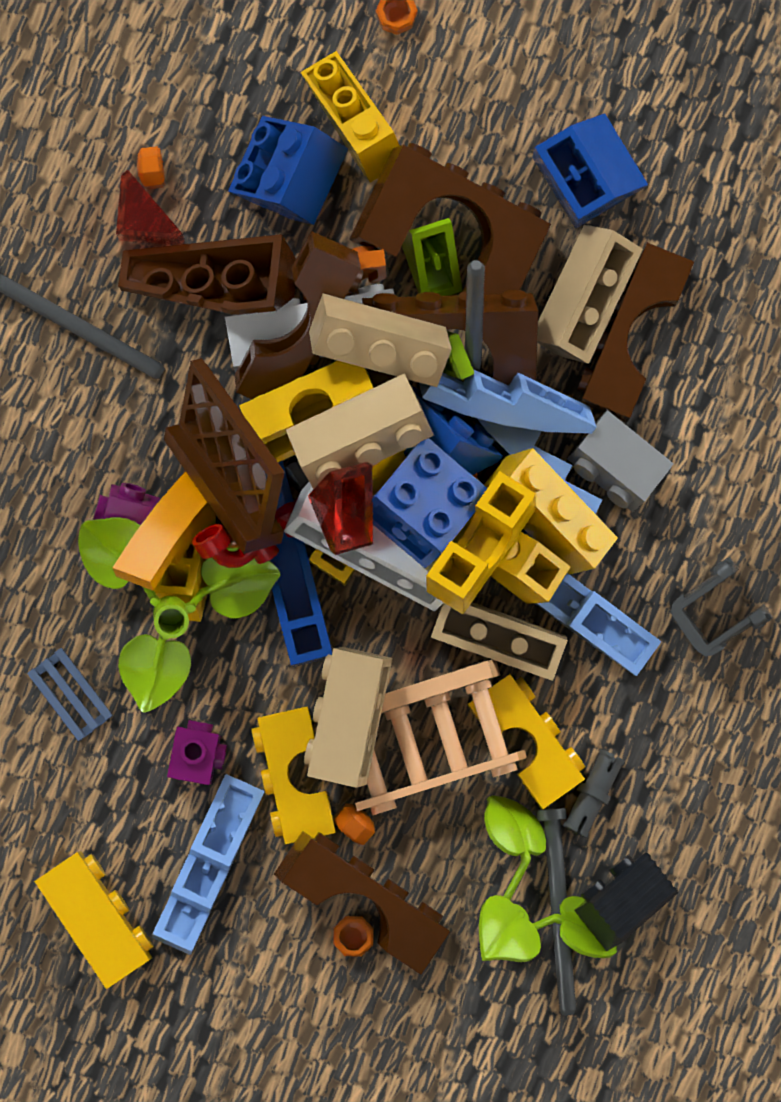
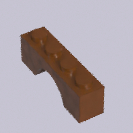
[235,231,363,399]
[577,242,694,422]
[274,831,450,975]

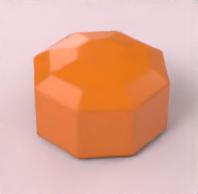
[376,0,418,35]
[137,146,165,190]
[334,803,376,845]
[333,915,374,957]

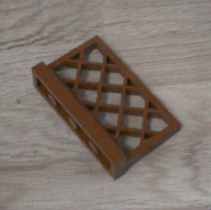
[164,358,285,554]

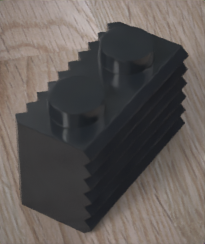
[574,853,678,951]

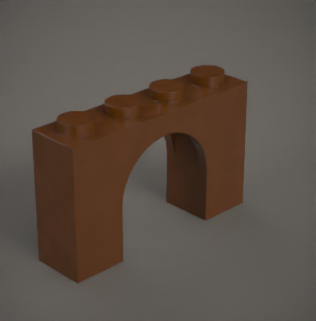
[349,143,551,295]
[362,289,538,387]

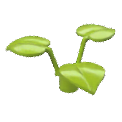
[78,517,280,713]
[479,795,617,962]

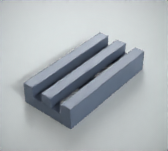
[27,648,114,741]

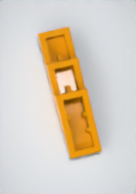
[112,472,216,591]

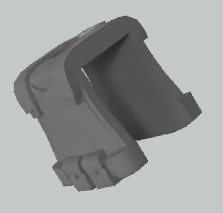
[670,556,773,656]

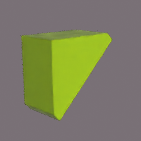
[402,218,463,296]

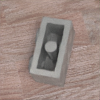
[567,410,674,512]

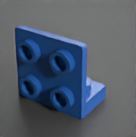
[359,438,487,568]

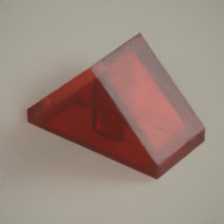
[116,170,185,245]
[308,462,373,555]

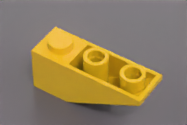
[301,51,400,183]
[453,514,570,604]

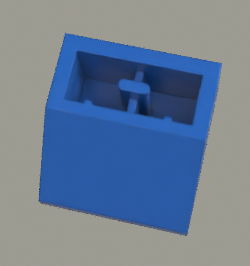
[532,113,648,229]
[228,116,348,225]
[404,386,503,475]

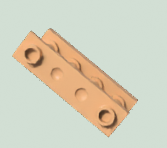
[355,660,527,816]

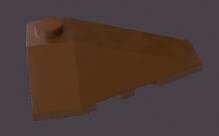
[118,234,296,315]

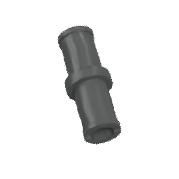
[563,749,625,838]

